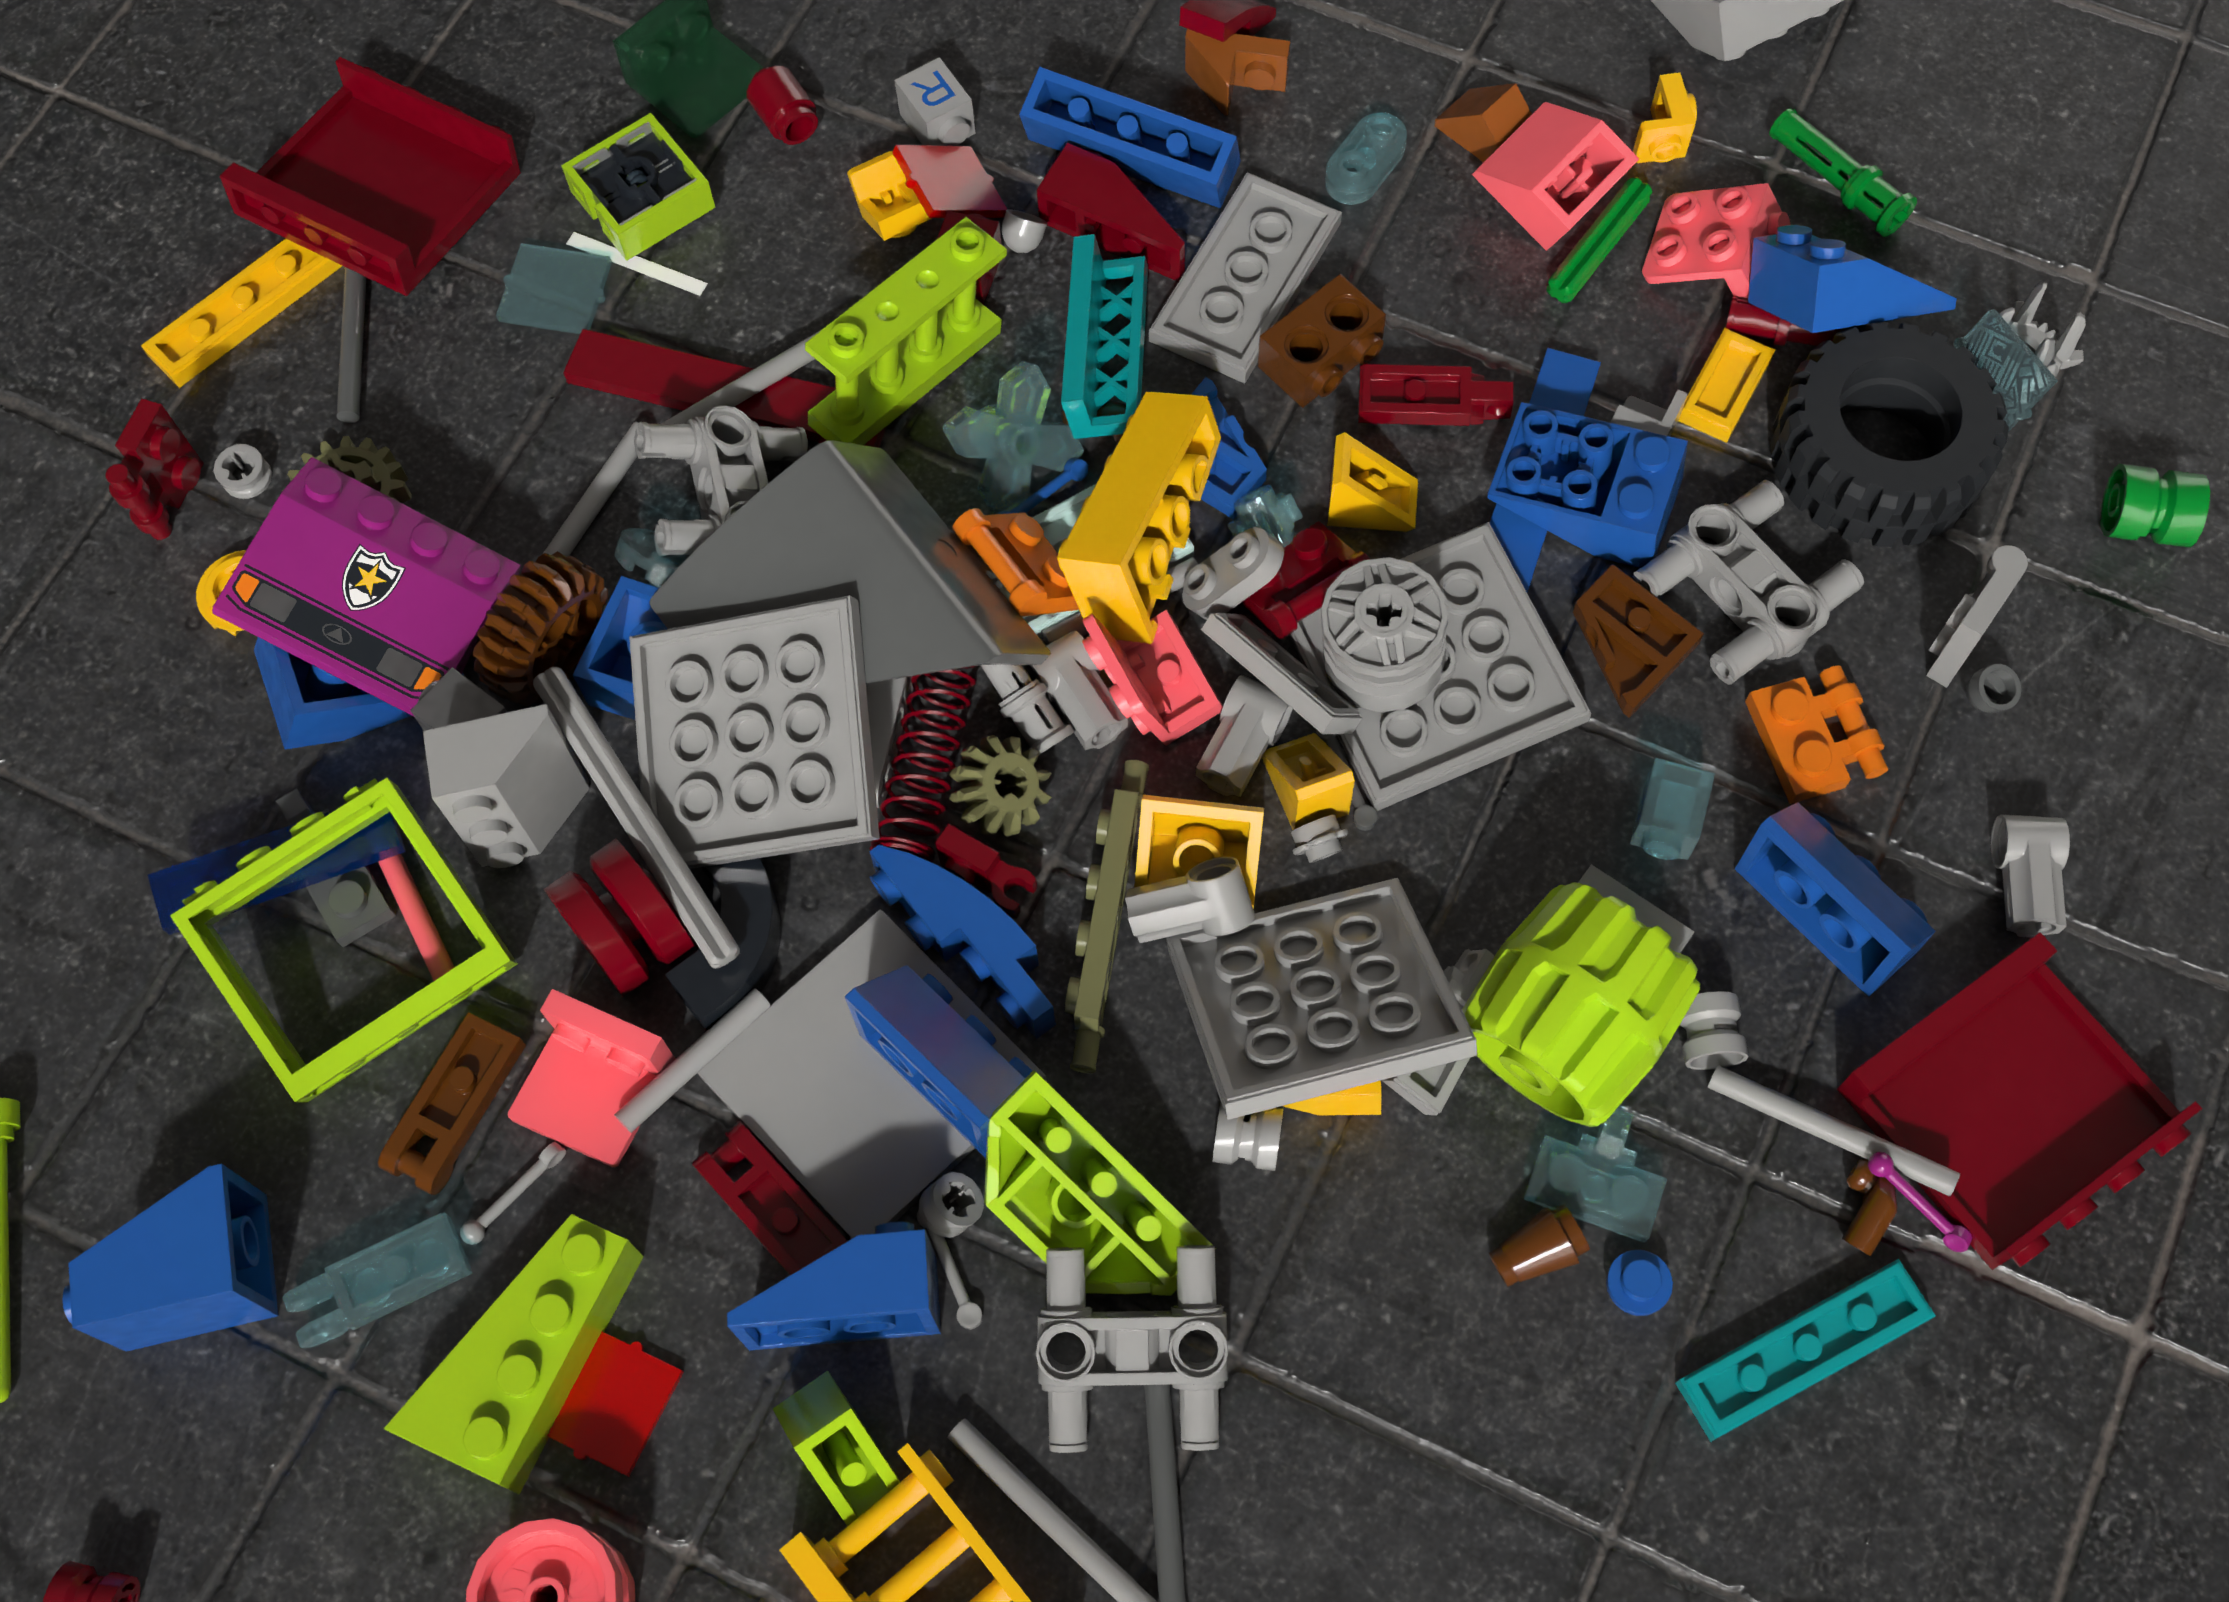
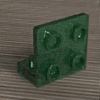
[613,0,763,138]

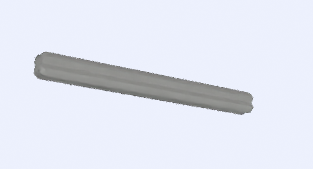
[533,667,740,969]

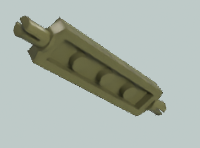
[1065,760,1149,1073]

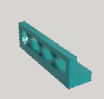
[1061,234,1148,439]

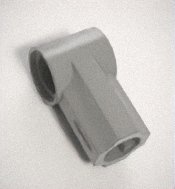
[1025,630,1128,750]
[1196,675,1293,797]
[1991,814,2070,938]
[1125,856,1256,943]

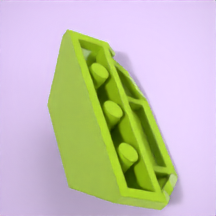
[984,1070,1216,1296]

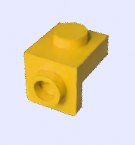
[1633,72,1697,163]
[847,151,932,241]

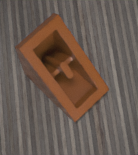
[1434,83,1532,163]

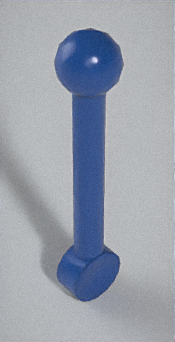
[998,458,1088,514]

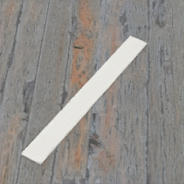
[566,232,708,296]

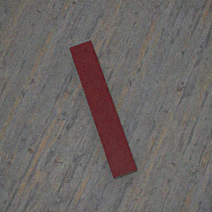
[563,329,887,448]

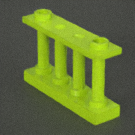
[805,217,1007,445]

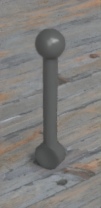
[1316,729,1377,831]

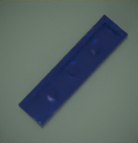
[148,809,406,935]

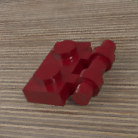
[105,398,204,540]

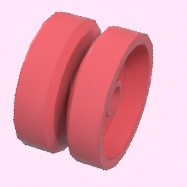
[466,1518,635,1602]

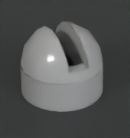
[1001,209,1047,253]

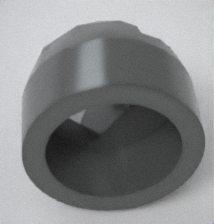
[1966,664,2021,713]

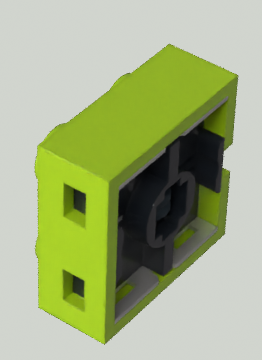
[561,113,716,261]

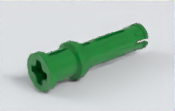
[1769,108,1917,237]

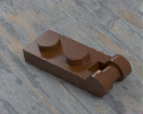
[378,1012,526,1195]

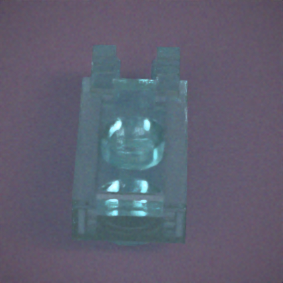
[282,1212,473,1349]

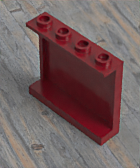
[220,57,521,296]
[1837,932,2202,1270]

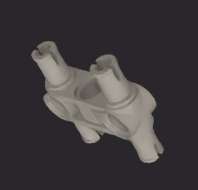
[634,405,808,556]
[1632,480,1864,685]
[1036,1245,1228,1453]

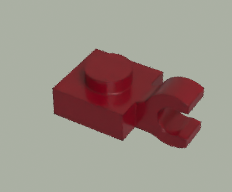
[935,823,1037,918]

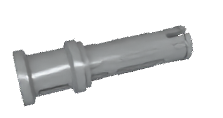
[980,665,1075,755]

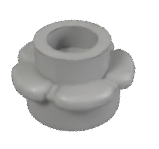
[1291,814,1348,863]

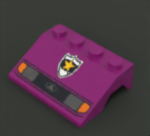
[212,457,521,716]

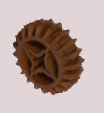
[473,551,608,707]

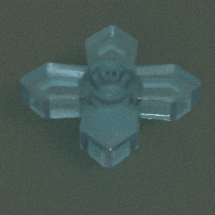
[943,361,1084,514]

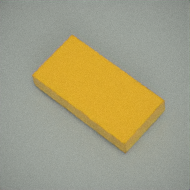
[1679,328,1775,443]

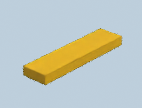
[141,238,342,388]

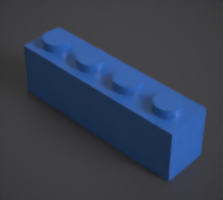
[1019,67,1241,209]

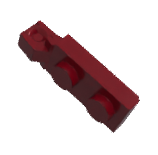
[1358,364,1513,426]

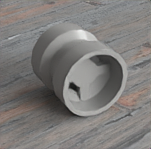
[1680,991,1749,1070]
[1212,1103,1284,1171]

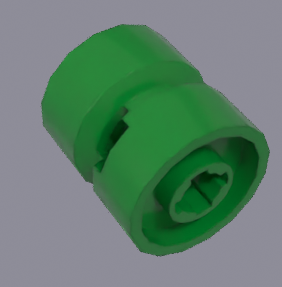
[2100,464,2210,548]

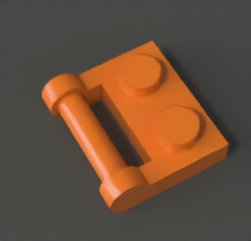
[952,508,1079,617]

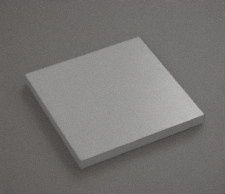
[1288,522,1591,811]
[629,595,880,873]
[1166,878,1477,1120]
[698,909,1047,1239]

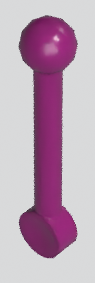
[1868,1152,1973,1253]

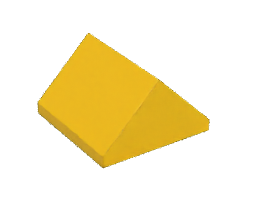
[1134,795,1264,909]

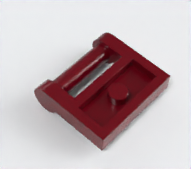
[1241,521,1370,639]

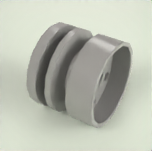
[1321,557,1448,712]

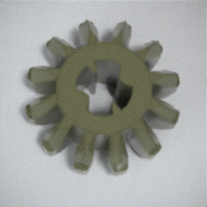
[949,735,1052,836]

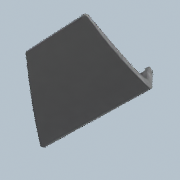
[649,440,1051,684]

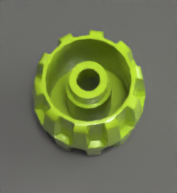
[1462,882,1701,1127]

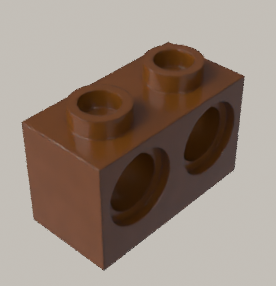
[1258,274,1386,408]

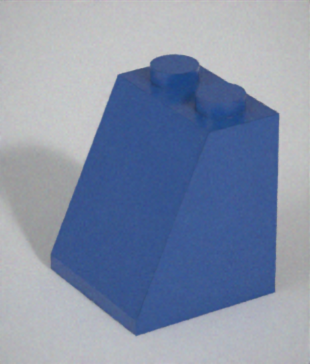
[62,1163,278,1352]

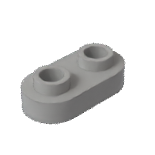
[1182,527,1284,620]

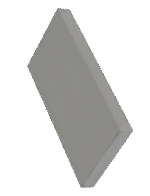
[1149,172,1342,384]

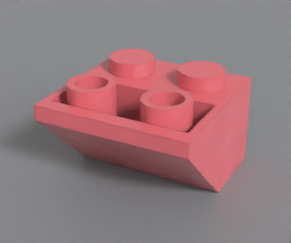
[1472,102,1639,251]

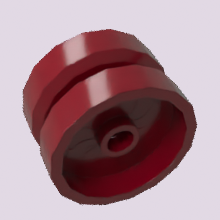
[544,839,694,997]

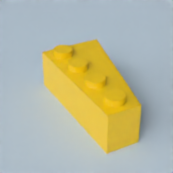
[1057,391,1221,644]

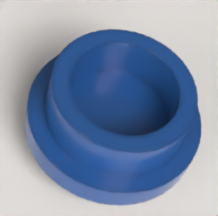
[1606,1250,1673,1316]

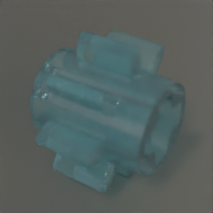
[1228,485,1303,548]

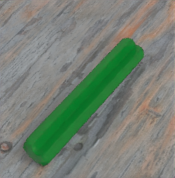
[1546,177,1652,303]

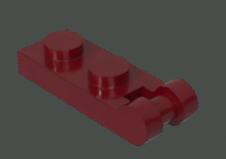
[691,1121,848,1275]

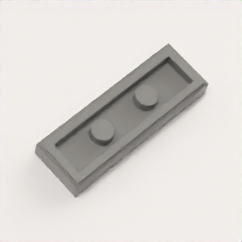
[1201,613,1362,734]

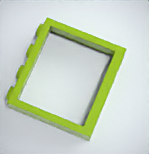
[170,778,518,1102]

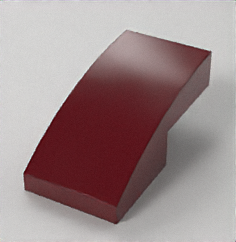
[1179,0,1276,42]

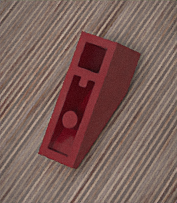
[1037,143,1185,282]

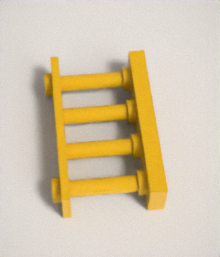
[779,1443,1031,1602]

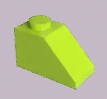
[773,1371,900,1526]

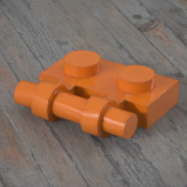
[1745,665,1888,804]

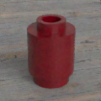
[747,66,818,145]

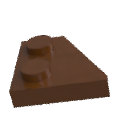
[1573,564,1704,718]

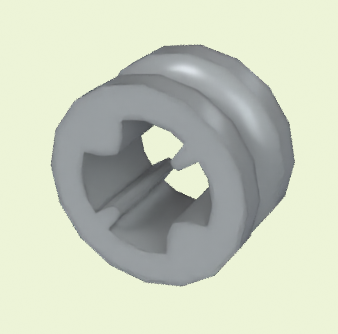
[213,444,272,499]
[919,1172,984,1238]

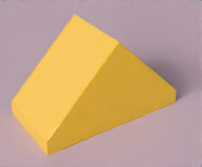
[1327,432,1418,532]
[1262,733,1355,830]

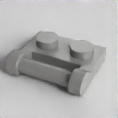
[1926,545,2028,688]

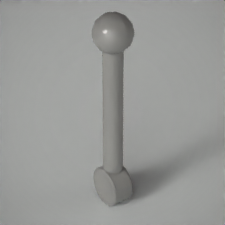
[460,1141,566,1245]
[916,1210,983,1330]

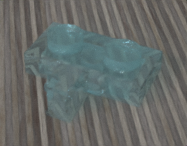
[1523,1109,1667,1243]

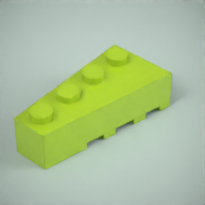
[384,1214,644,1494]

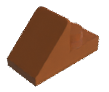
[1185,29,1290,116]

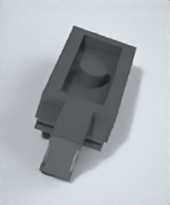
[276,788,396,947]

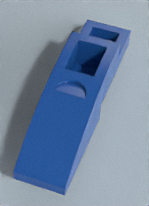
[869,844,1056,1039]

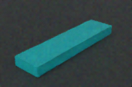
[1675,1259,1936,1442]

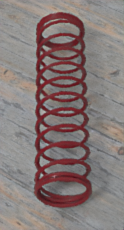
[869,665,978,863]

